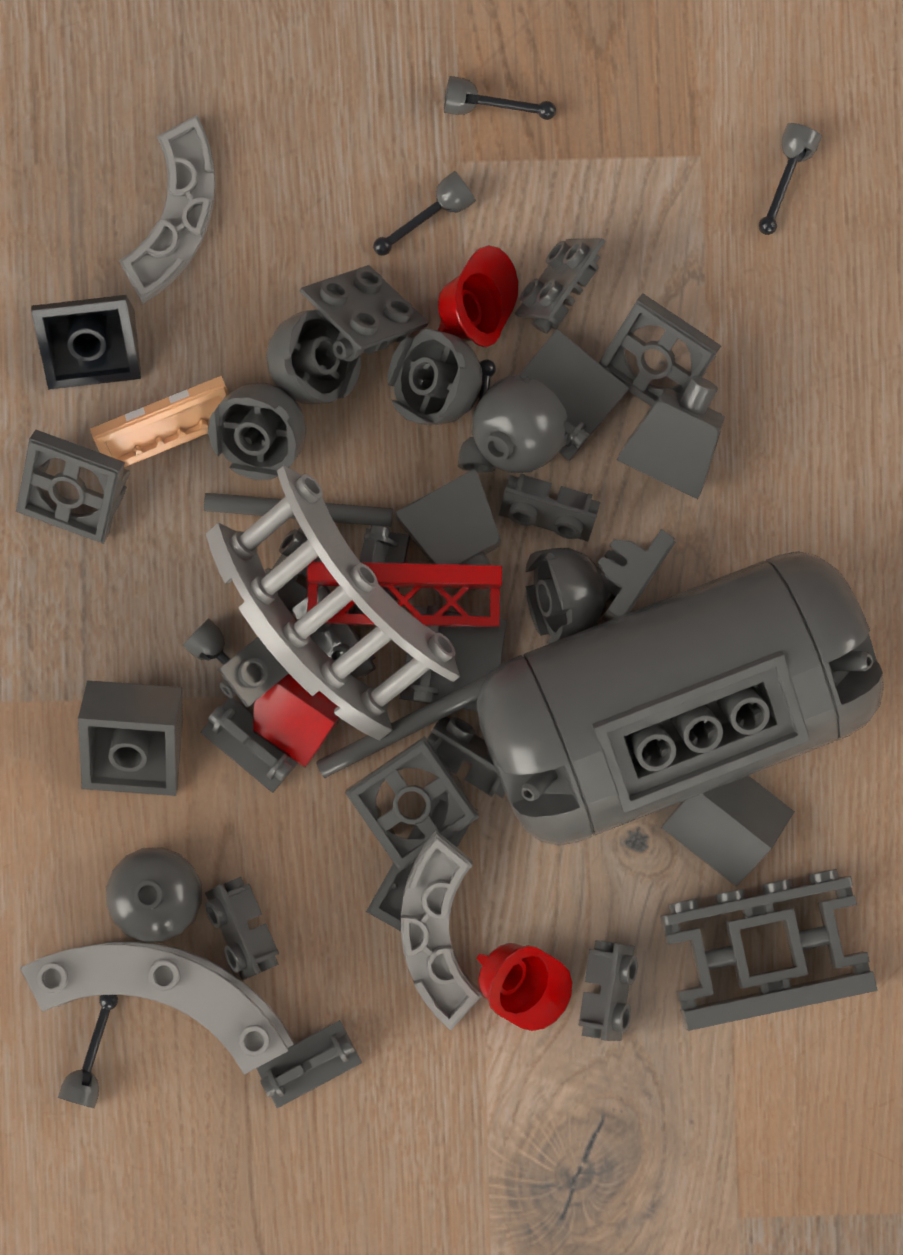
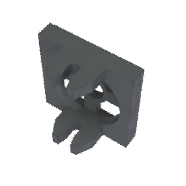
[599,293,721,406]
[16,429,130,544]
[598,529,676,622]
[345,736,479,871]

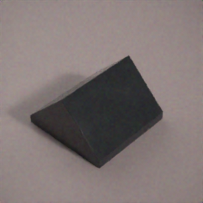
[31,295,141,390]

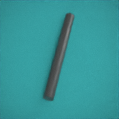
[204,493,393,527]
[316,676,486,778]

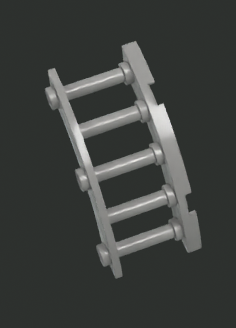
[206,465,460,741]
[20,941,295,1075]

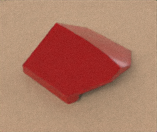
[253,673,341,768]

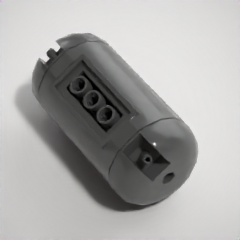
[476,551,884,846]

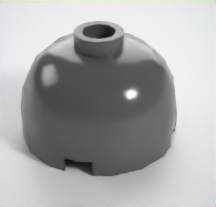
[266,309,361,404]
[387,329,482,426]
[472,376,569,473]
[208,383,306,480]
[525,548,611,644]
[106,847,202,942]

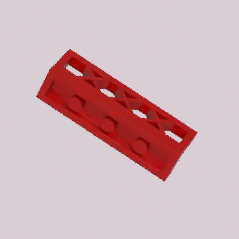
[307,561,502,628]

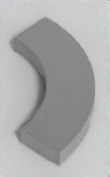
[119,115,215,304]
[401,830,482,1030]

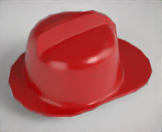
[438,245,519,348]
[477,943,573,1031]

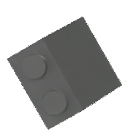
[78,680,183,796]

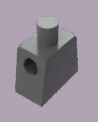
[617,376,725,499]
[396,469,501,591]

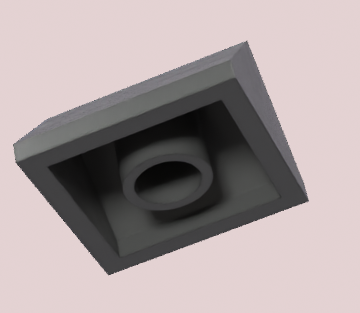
[661,776,795,887]

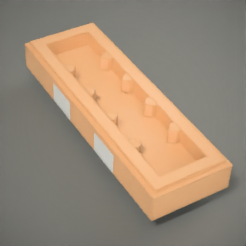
[90,376,229,467]

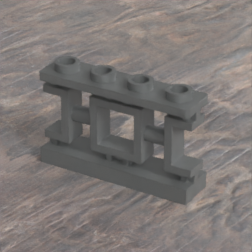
[660,869,878,1031]

